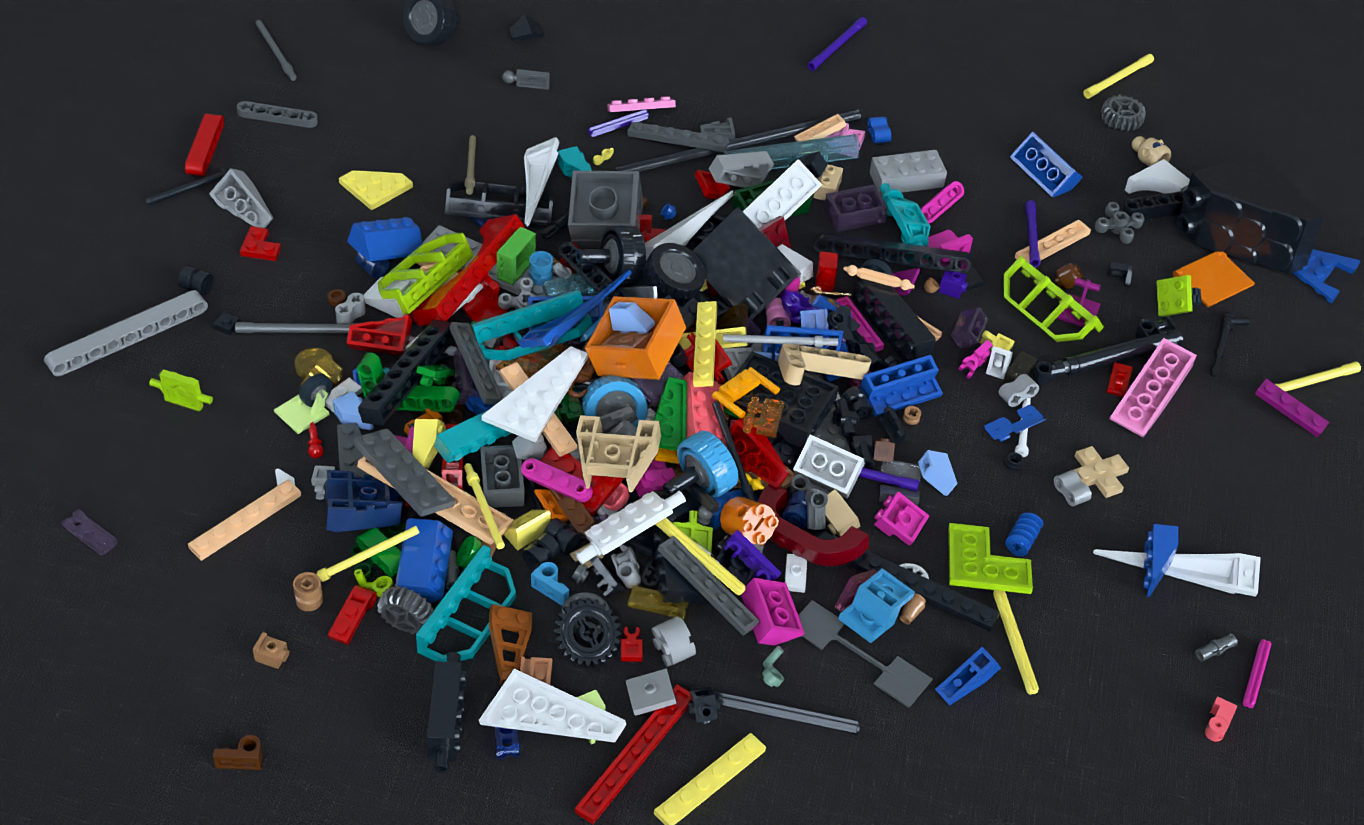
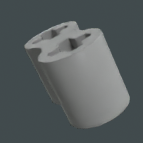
[335,293,366,324]
[999,374,1039,407]
[1054,470,1092,507]

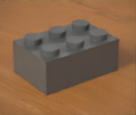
[480,445,524,508]

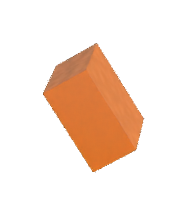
[585,296,686,380]

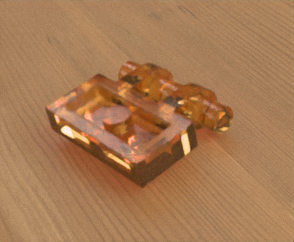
[743,397,784,438]

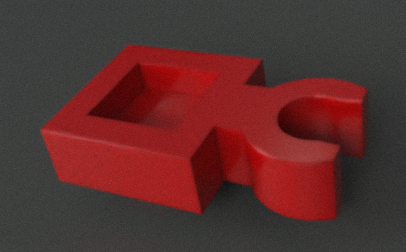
[621,627,642,662]

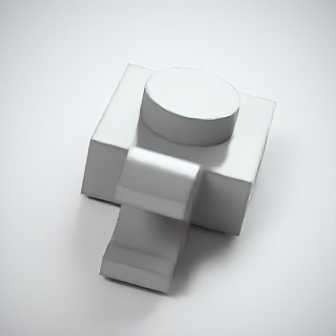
[311,465,335,500]

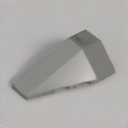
[209,169,273,228]

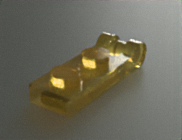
[628,586,688,620]

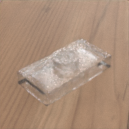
[881,460,921,480]

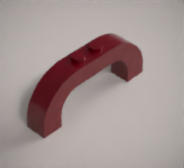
[758,484,869,566]

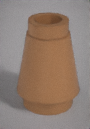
[899,593,926,625]

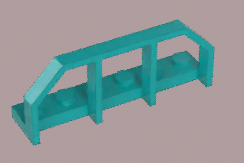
[472,290,592,361]
[416,545,516,662]

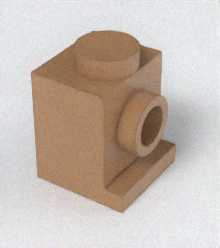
[253,632,289,669]

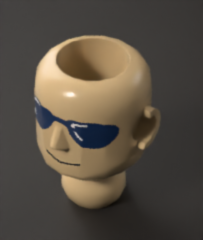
[1132,136,1171,167]

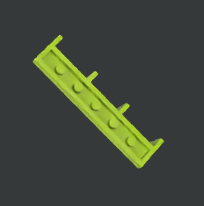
[377,233,474,314]
[1004,256,1104,342]

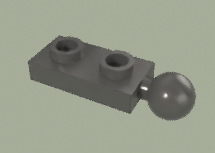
[502,69,550,90]

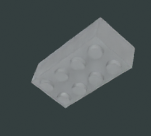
[870,150,947,195]

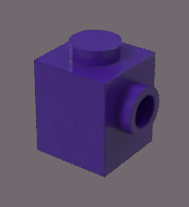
[939,271,968,299]

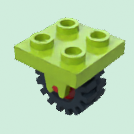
[1157,275,1201,317]

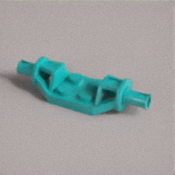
[880,183,931,259]

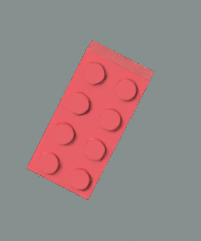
[682,372,727,447]

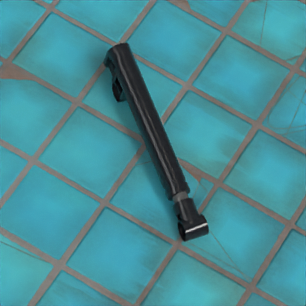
[1033,316,1183,386]

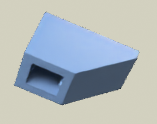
[609,302,655,334]
[333,391,373,430]
[918,450,957,496]

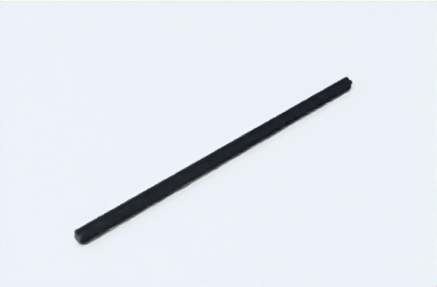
[615,110,861,172]

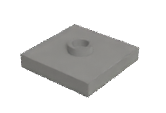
[625,668,677,716]

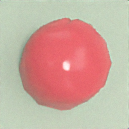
[603,483,630,511]

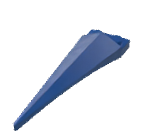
[518,269,632,348]

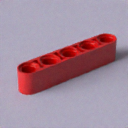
[185,114,224,176]

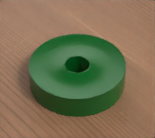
[456,536,481,569]

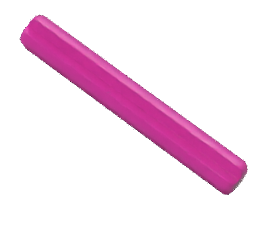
[1242,639,1272,708]

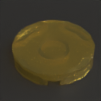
[294,348,333,378]

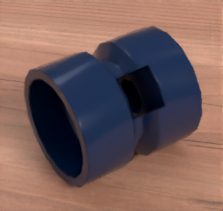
[355,252,390,279]
[782,491,815,529]

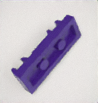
[724,530,781,581]

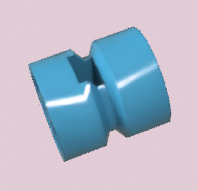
[529,251,553,286]

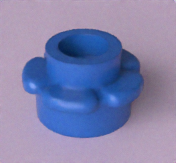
[661,203,676,220]

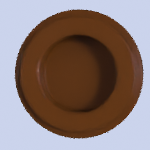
[328,289,347,307]

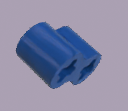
[867,116,891,143]

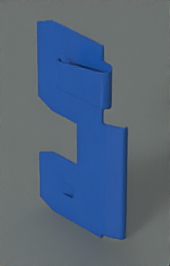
[984,405,1046,442]

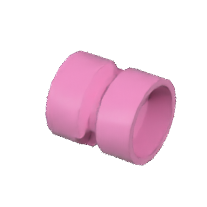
[765,298,791,327]

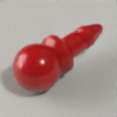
[308,422,324,458]

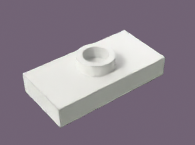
[325,378,363,412]
[785,554,807,593]

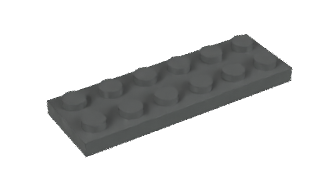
[353,428,456,517]

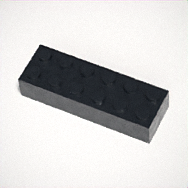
[852,267,936,363]

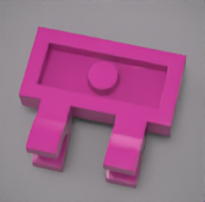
[958,340,993,379]

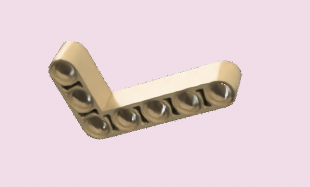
[778,344,871,385]

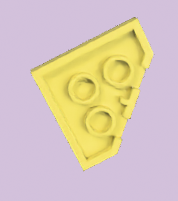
[339,171,413,210]

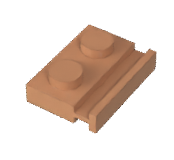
[520,657,553,685]

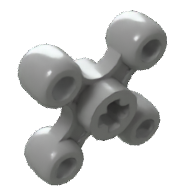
[498,277,547,310]

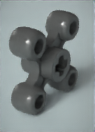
[1095,202,1144,244]

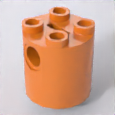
[720,497,778,545]

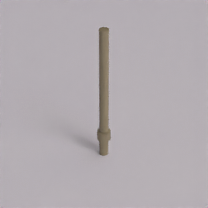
[465,135,476,195]

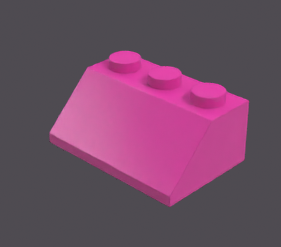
[741,578,805,646]

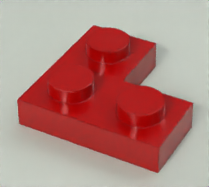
[240,226,281,261]

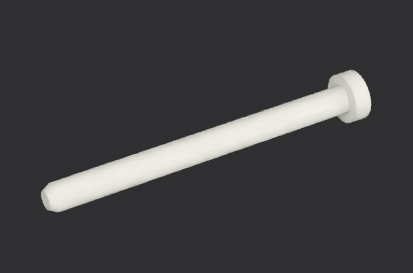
[1015,398,1031,457]

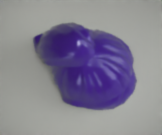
[781,290,819,324]

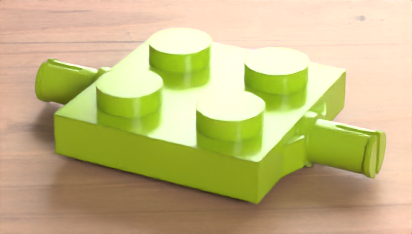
[149,369,213,411]
[673,511,713,556]

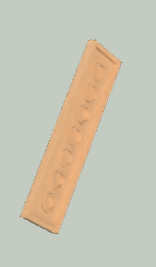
[357,456,514,545]

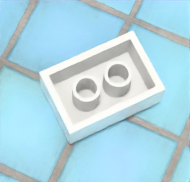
[793,435,864,499]

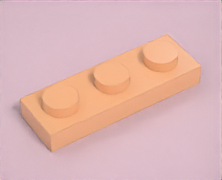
[794,114,846,149]

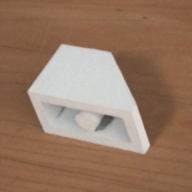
[986,346,1013,380]

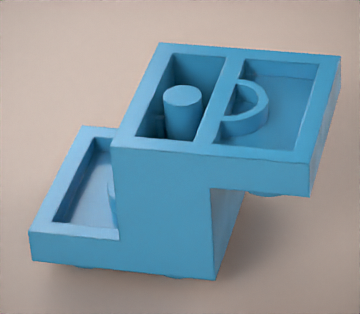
[838,568,915,643]

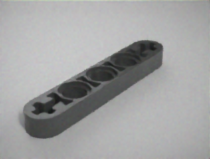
[237,101,318,128]

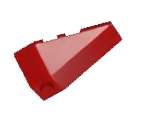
[726,418,789,488]

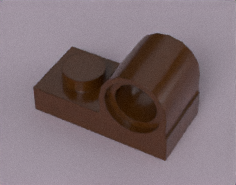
[213,735,263,770]

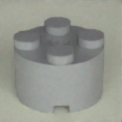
[652,616,696,667]

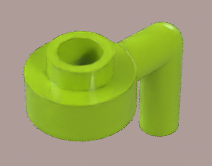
[354,569,395,597]

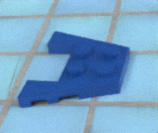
[1293,249,1360,304]

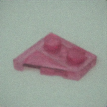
[834,569,878,612]

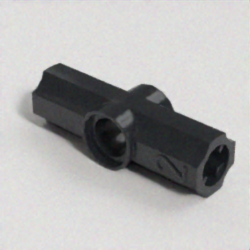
[846,330,884,373]

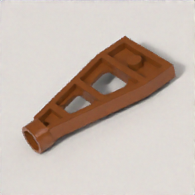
[489,604,532,686]

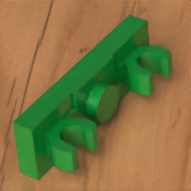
[416,365,455,387]

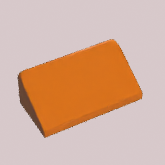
[534,489,568,523]

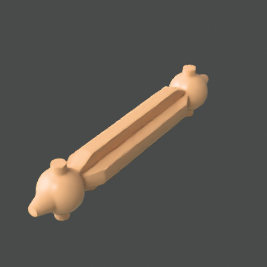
[843,265,915,290]

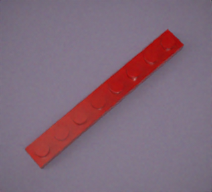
[575,685,691,824]

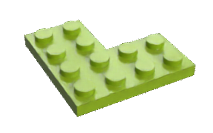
[948,523,1033,594]

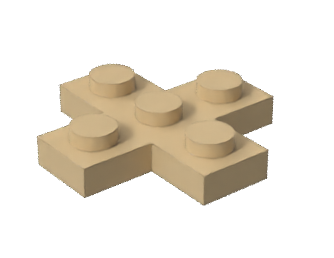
[1074,446,1129,498]

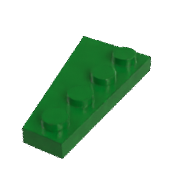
[654,377,687,451]

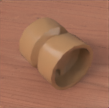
[293,572,323,611]

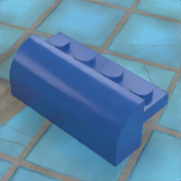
[861,355,943,417]

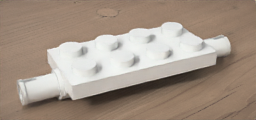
[575,491,686,564]

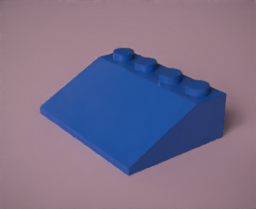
[761,325,843,360]

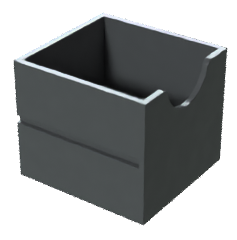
[568,171,643,250]

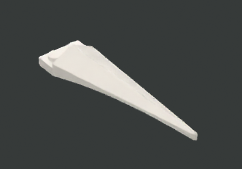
[524,137,559,227]
[645,190,733,260]
[1093,549,1260,597]

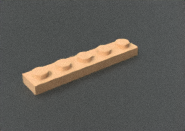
[1015,220,1091,264]

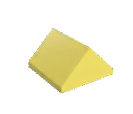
[503,510,551,550]

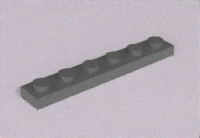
[628,122,729,152]
[449,322,504,405]
[658,536,759,636]

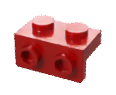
[695,170,730,200]

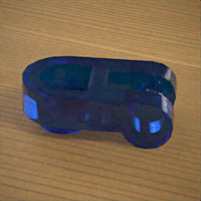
[495,727,520,759]

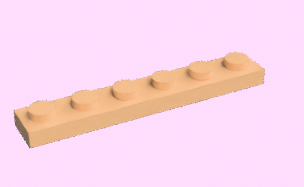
[500,362,577,457]
[188,479,301,561]

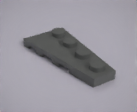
[337,423,379,480]

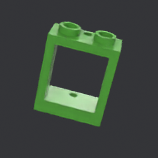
[497,227,536,285]

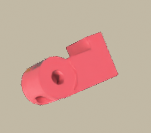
[1205,696,1237,741]

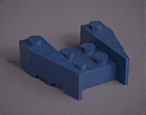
[325,470,402,532]

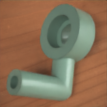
[762,646,784,687]

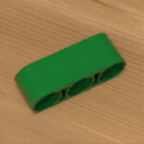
[356,528,401,578]

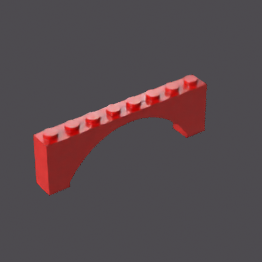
[409,214,526,326]

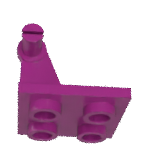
[1057,277,1101,327]

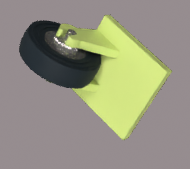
[274,373,333,434]

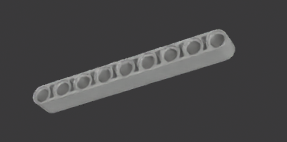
[44,290,208,376]

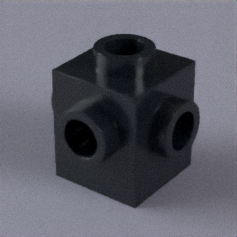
[688,687,720,724]

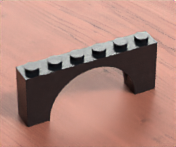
[651,491,711,604]

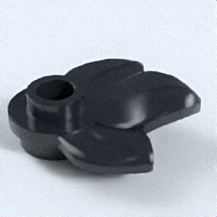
[827,306,860,341]

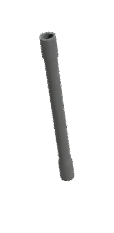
[235,322,360,334]

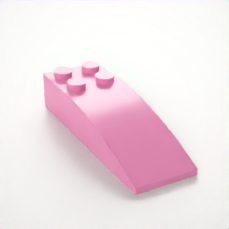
[1110,338,1197,437]

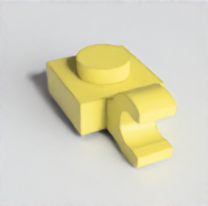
[979,330,1015,351]

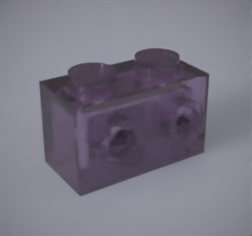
[951,306,989,349]

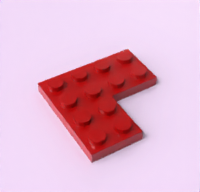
[540,447,624,517]

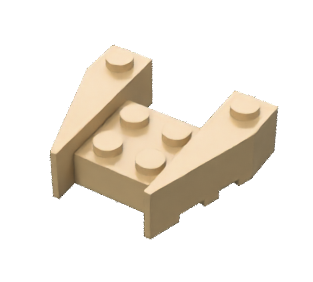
[576,415,661,492]

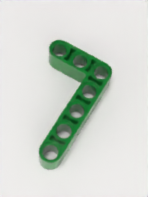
[357,353,460,412]

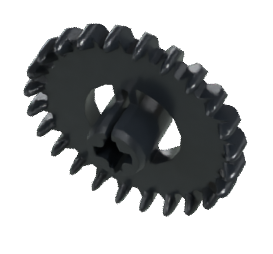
[553,598,622,668]

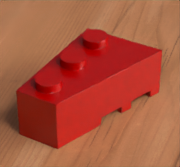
[346,315,412,356]

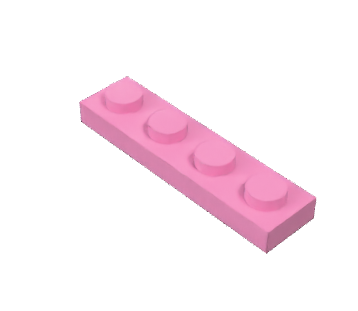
[607,96,676,112]

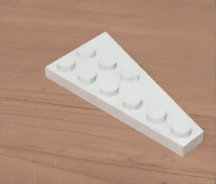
[482,346,588,442]
[479,669,626,742]

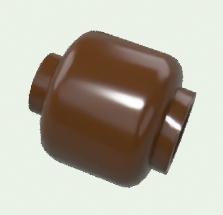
[1055,263,1083,290]

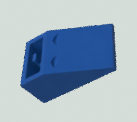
[1143,524,1178,597]

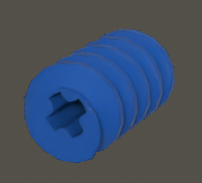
[1005,512,1044,557]

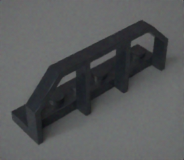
[445,181,554,226]

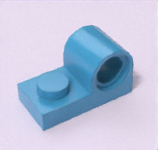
[531,562,569,606]

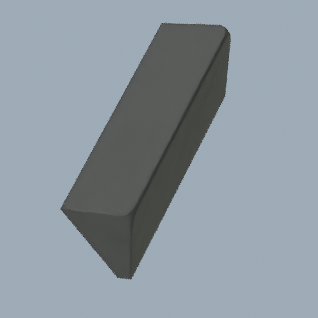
[879,485,920,506]

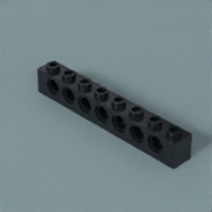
[358,320,455,426]

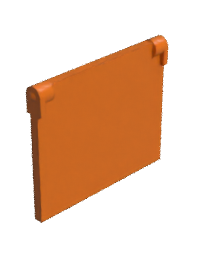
[1173,251,1255,307]

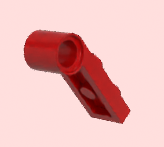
[328,585,377,645]

